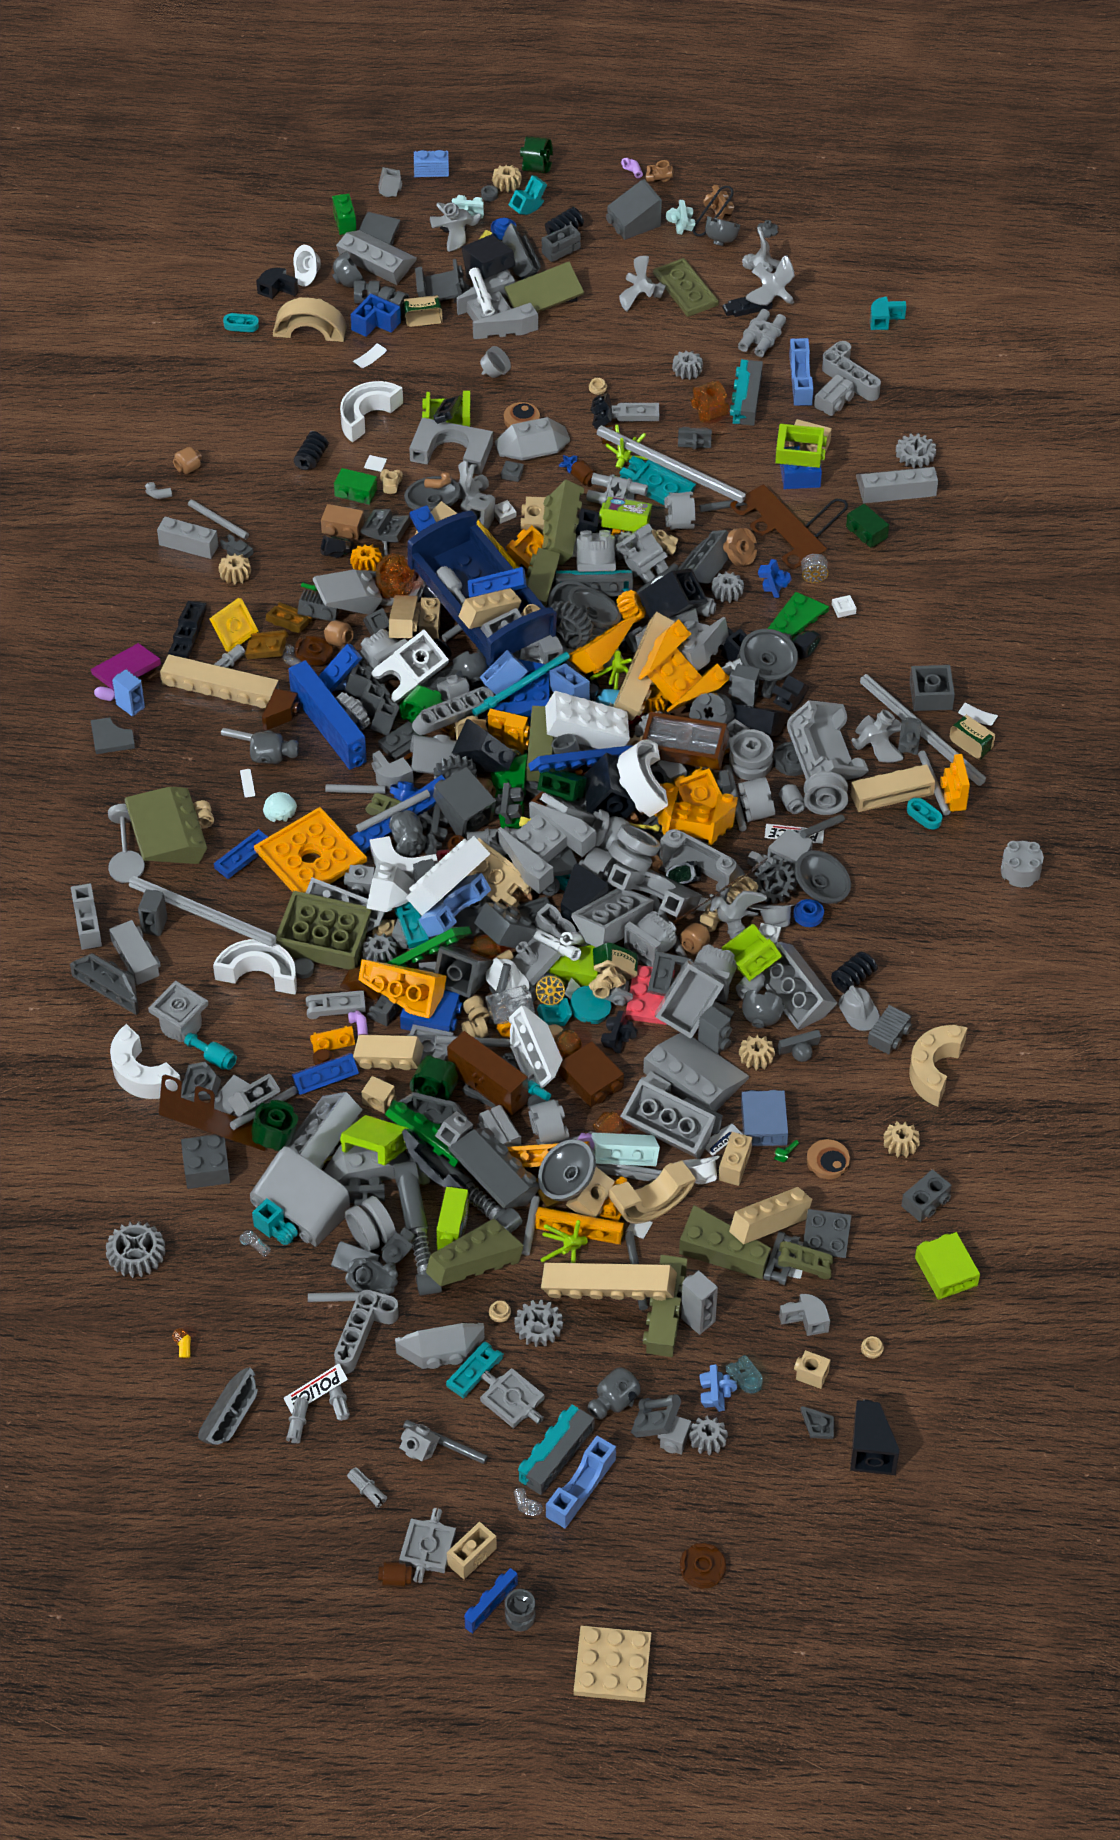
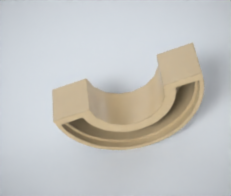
[273,297,347,342]
[909,1025,967,1107]
[609,1160,696,1224]

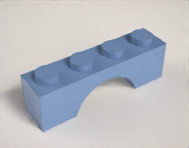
[789,338,813,406]
[418,873,491,937]
[546,1436,616,1529]

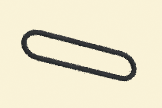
[692,185,734,237]
[805,498,848,538]

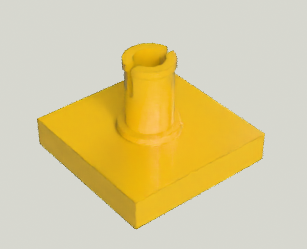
[209,598,258,652]

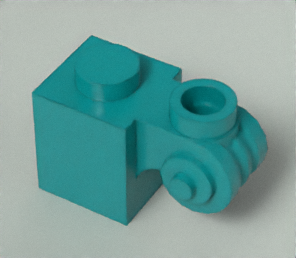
[252,1198,298,1245]

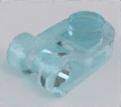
[725,1355,763,1394]

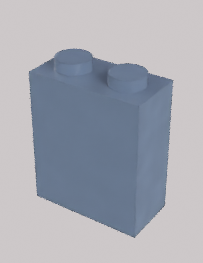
[741,1090,788,1146]

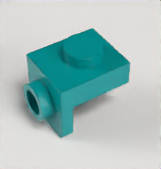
[537,998,572,1026]

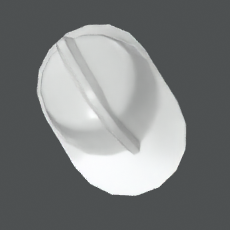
[293,245,321,287]
[485,958,529,1000]
[675,1156,720,1184]

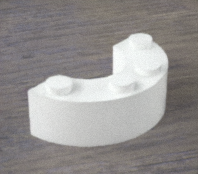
[340,381,403,442]
[617,740,668,817]
[213,939,297,994]
[110,1024,181,1099]

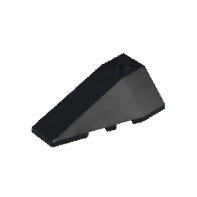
[731,702,790,739]

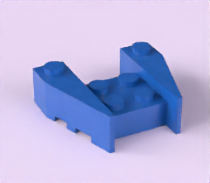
[493,659,558,726]

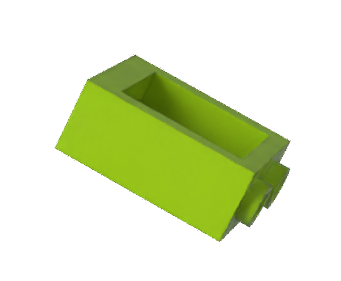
[775,424,827,468]

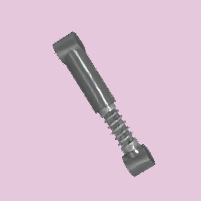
[407,1142,522,1233]
[393,1161,442,1296]

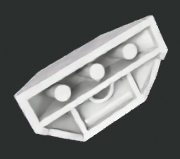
[367,862,415,912]
[509,1006,562,1088]

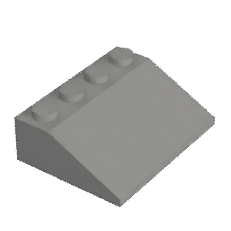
[643,1033,749,1112]

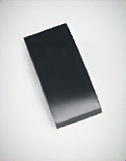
[590,393,612,430]

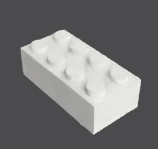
[545,691,630,749]
[405,836,490,916]

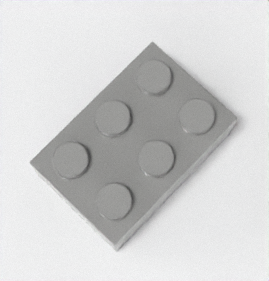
[655,960,724,1038]

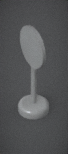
[108,804,145,883]

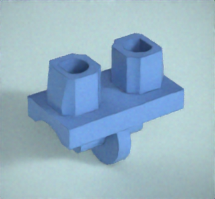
[700,1364,737,1412]

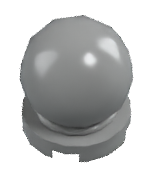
[588,809,631,851]

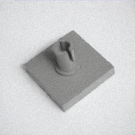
[511,938,561,986]

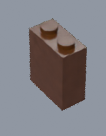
[559,1041,624,1107]

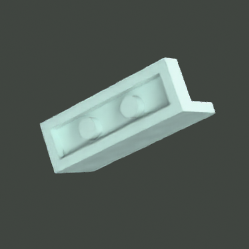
[591,1133,660,1166]

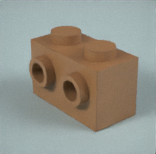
[321,504,364,540]

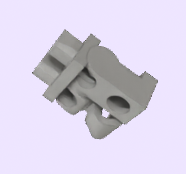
[615,523,668,583]

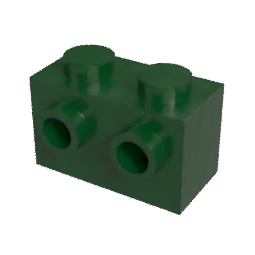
[846,504,889,548]
[537,769,587,801]

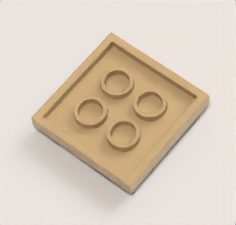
[573,1626,651,1702]

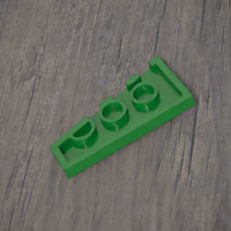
[767,592,829,640]
[491,754,528,829]
[387,926,472,967]
[385,1100,458,1167]

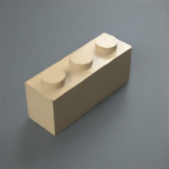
[459,588,521,629]
[353,1035,424,1070]

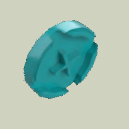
[570,986,611,1024]

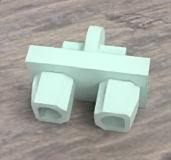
[452,195,484,218]
[666,200,695,235]

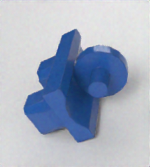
[758,559,791,598]

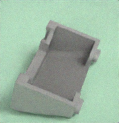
[787,700,869,780]
[659,829,745,903]
[250,1146,350,1247]

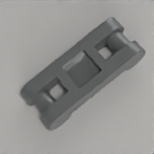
[764,1231,800,1285]

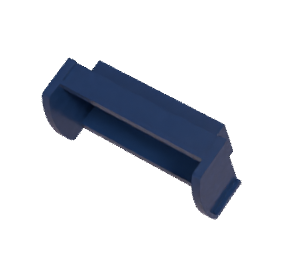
[408,510,557,667]

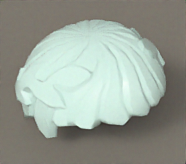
[263,792,297,822]

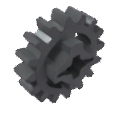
[433,755,477,779]
[753,859,798,904]

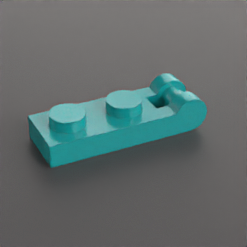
[394,902,429,949]
[446,1341,504,1399]

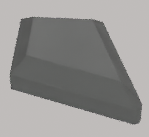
[800,1406,834,1439]

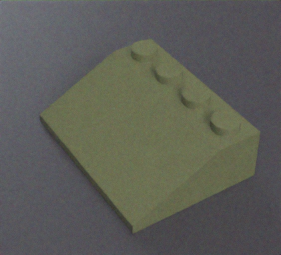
[125,787,207,864]
[276,890,372,970]

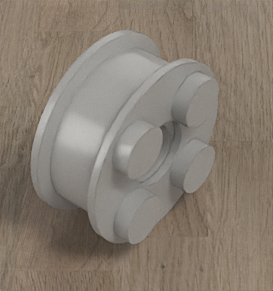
[804,771,848,815]

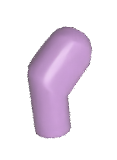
[621,158,643,178]
[94,687,116,701]
[348,1010,368,1035]

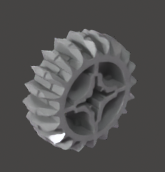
[106,1221,165,1278]

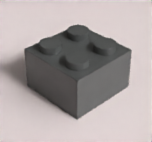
[909,665,955,711]
[474,902,537,949]
[181,1134,230,1189]

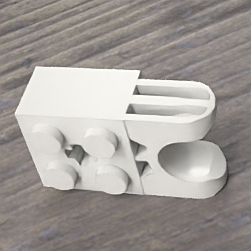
[372,630,449,703]

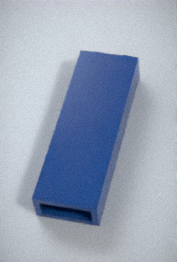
[288,660,367,770]

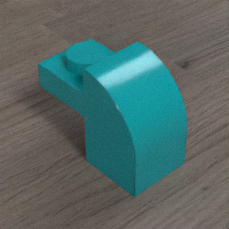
[508,175,547,215]
[870,297,906,330]

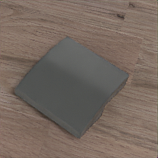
[359,212,400,246]
[361,509,411,542]

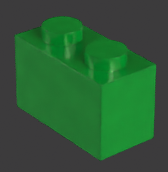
[332,194,356,235]
[334,468,377,505]

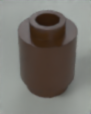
[571,460,596,487]
[378,1562,412,1587]

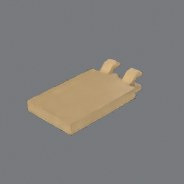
[467,838,532,908]

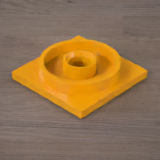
[254,807,367,893]

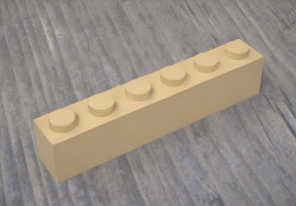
[613,612,675,721]
[160,655,279,708]
[541,1263,677,1301]

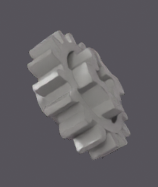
[896,433,936,468]
[335,692,371,730]
[515,1300,563,1347]

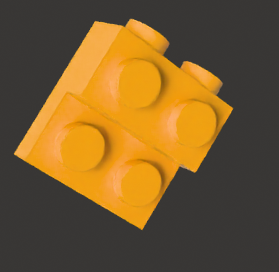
[506,525,544,569]
[488,709,530,754]
[940,754,970,811]
[673,768,722,809]

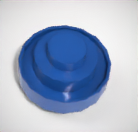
[491,218,516,240]
[390,781,419,801]
[794,899,824,927]

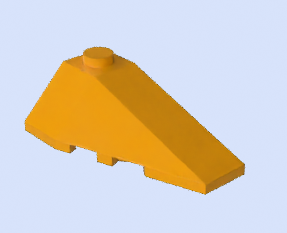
[568,615,636,674]
[358,959,447,1018]

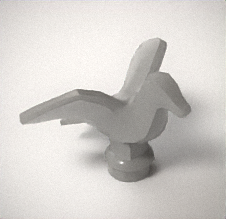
[430,202,481,252]
[742,227,780,273]
[619,255,666,312]
[746,255,795,306]
[458,461,489,512]
[851,709,903,763]
[710,891,767,939]

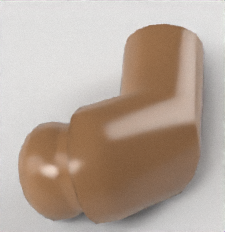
[424,472,452,489]

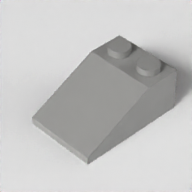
[313,569,383,615]

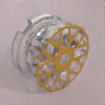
[801,554,829,583]
[536,975,565,1005]

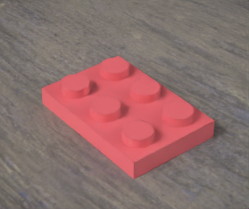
[625,965,675,1025]

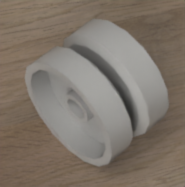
[729,729,773,780]
[608,824,661,872]
[345,1196,396,1252]

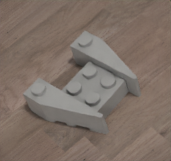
[457,269,538,339]
[635,608,729,671]
[498,801,596,894]

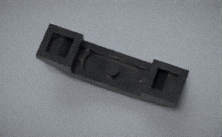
[402,1129,470,1192]

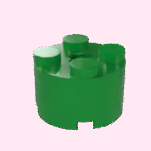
[399,685,443,724]

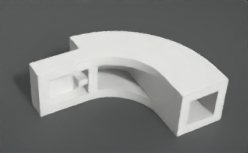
[370,836,438,880]

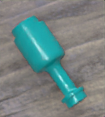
[184,1033,237,1070]

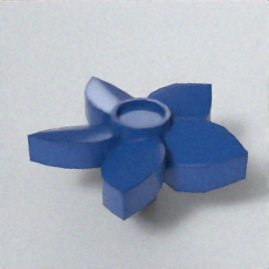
[559,455,577,473]

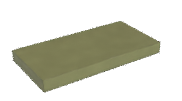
[653,258,719,317]
[504,262,584,313]

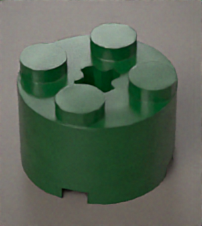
[520,137,553,173]
[410,1055,459,1100]
[251,1100,298,1151]

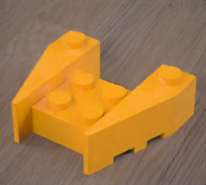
[638,619,729,712]
[655,783,738,845]

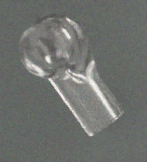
[282,644,302,666]
[240,1230,271,1257]
[514,1488,543,1516]

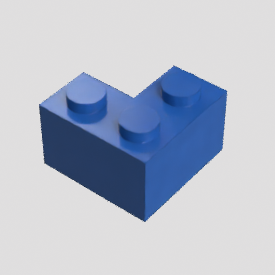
[351,293,401,337]
[780,446,822,489]

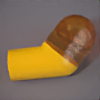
[172,1328,191,1358]

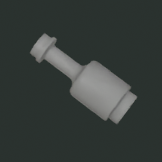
[435,566,466,606]

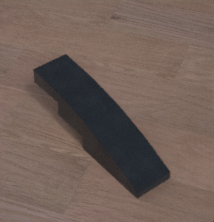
[168,601,207,659]

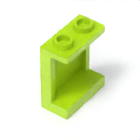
[422,391,470,427]
[721,924,782,981]
[340,1115,409,1165]

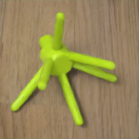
[606,425,648,469]
[590,651,632,689]
[540,1220,588,1263]

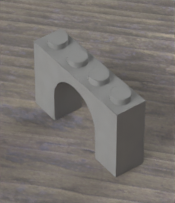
[409,418,493,475]
[607,863,702,917]

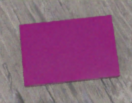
[91,643,161,691]

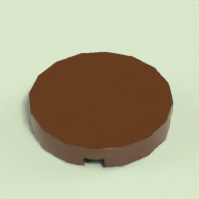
[295,636,333,665]
[680,1543,726,1589]

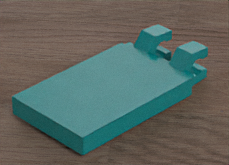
[619,456,696,506]

